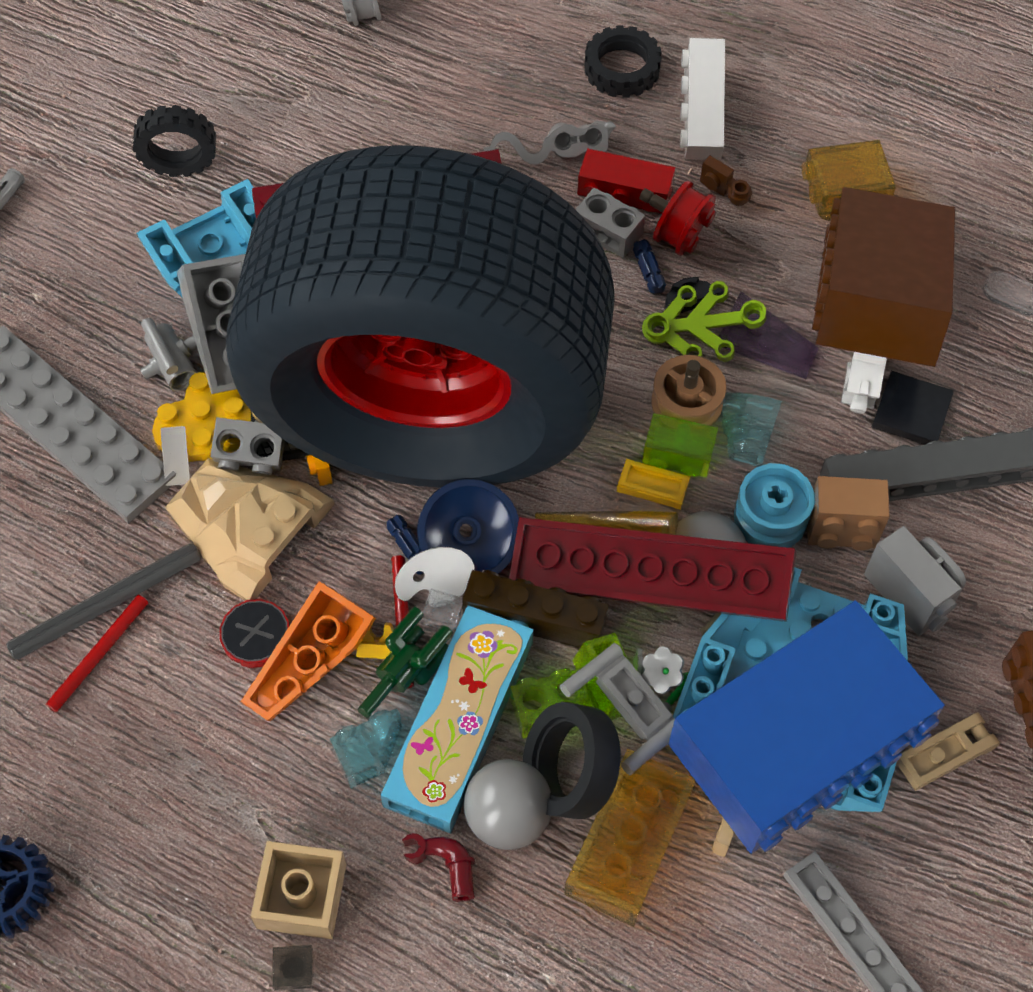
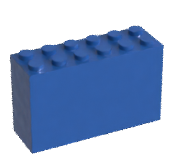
[668,600,945,854]

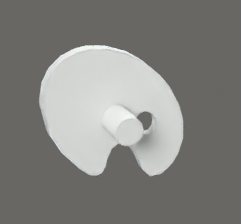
[395,547,474,608]

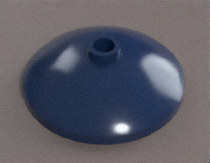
[417,479,519,573]

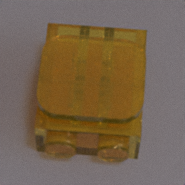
[801,140,896,221]

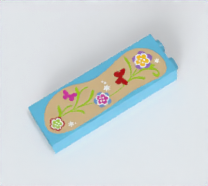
[380,605,533,834]

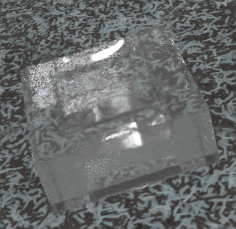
[420,588,463,634]

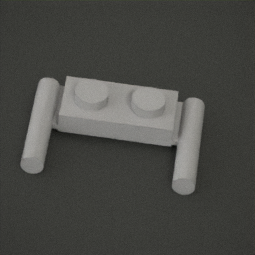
[560,643,675,775]

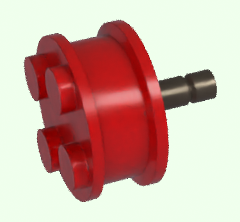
[639,180,717,256]

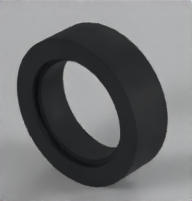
[523,702,621,819]

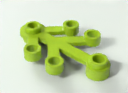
[642,281,767,362]

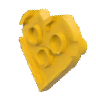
[152,372,251,462]

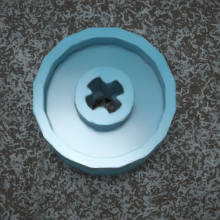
[734,463,815,548]

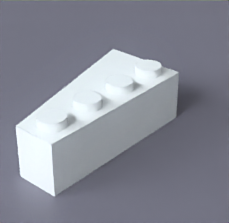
[680,38,725,161]

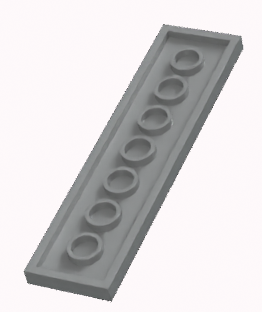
[0,326,176,524]

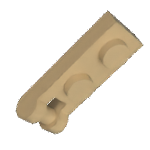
[897,712,1000,791]

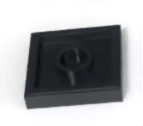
[872,370,954,445]

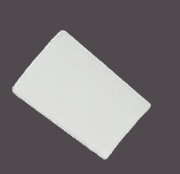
[160,426,190,486]

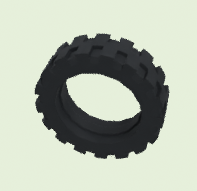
[584,25,662,98]
[133,105,216,177]

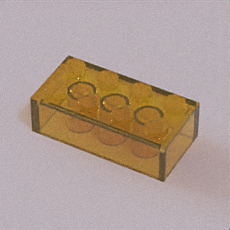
[564,748,696,927]

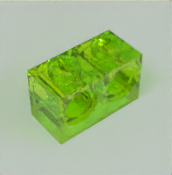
[510,668,592,739]

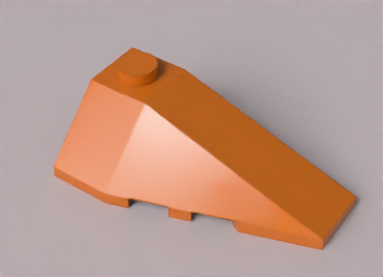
[240,581,376,721]

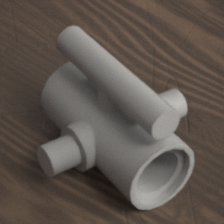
[140,318,197,391]

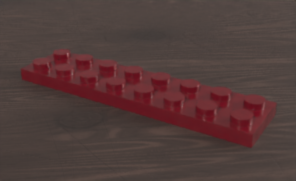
[509,517,796,622]

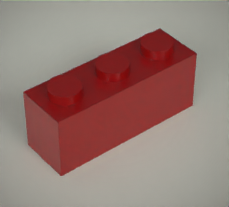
[577,148,676,214]

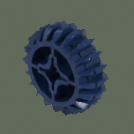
[0,834,54,939]

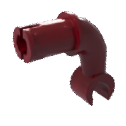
[402,833,475,902]

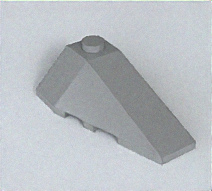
[177,254,245,394]

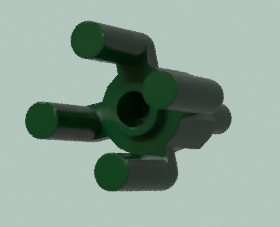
[358,607,453,718]

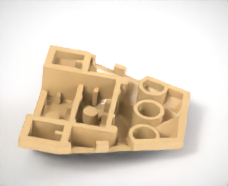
[165,458,335,601]

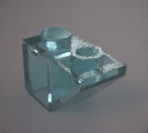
[330,708,402,789]

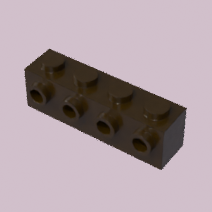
[462,570,609,653]

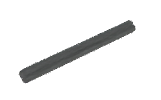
[6,543,201,660]

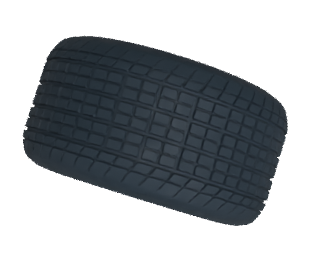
[226,145,615,488]

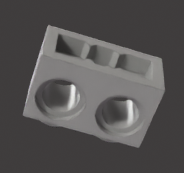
[575,188,646,258]
[210,417,285,475]

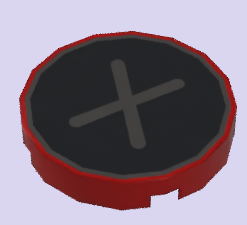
[220,599,290,668]

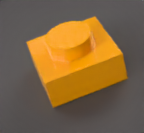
[306,455,333,486]

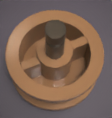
[651,355,726,434]

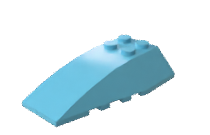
[137,179,256,298]

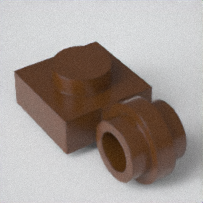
[700,155,752,206]

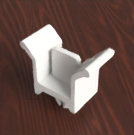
[841,352,887,414]

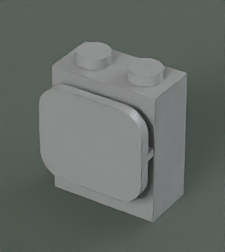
[864,526,966,636]

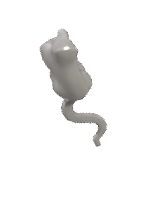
[483,120,616,165]

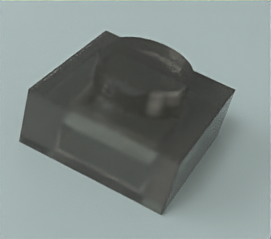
[272,945,314,991]

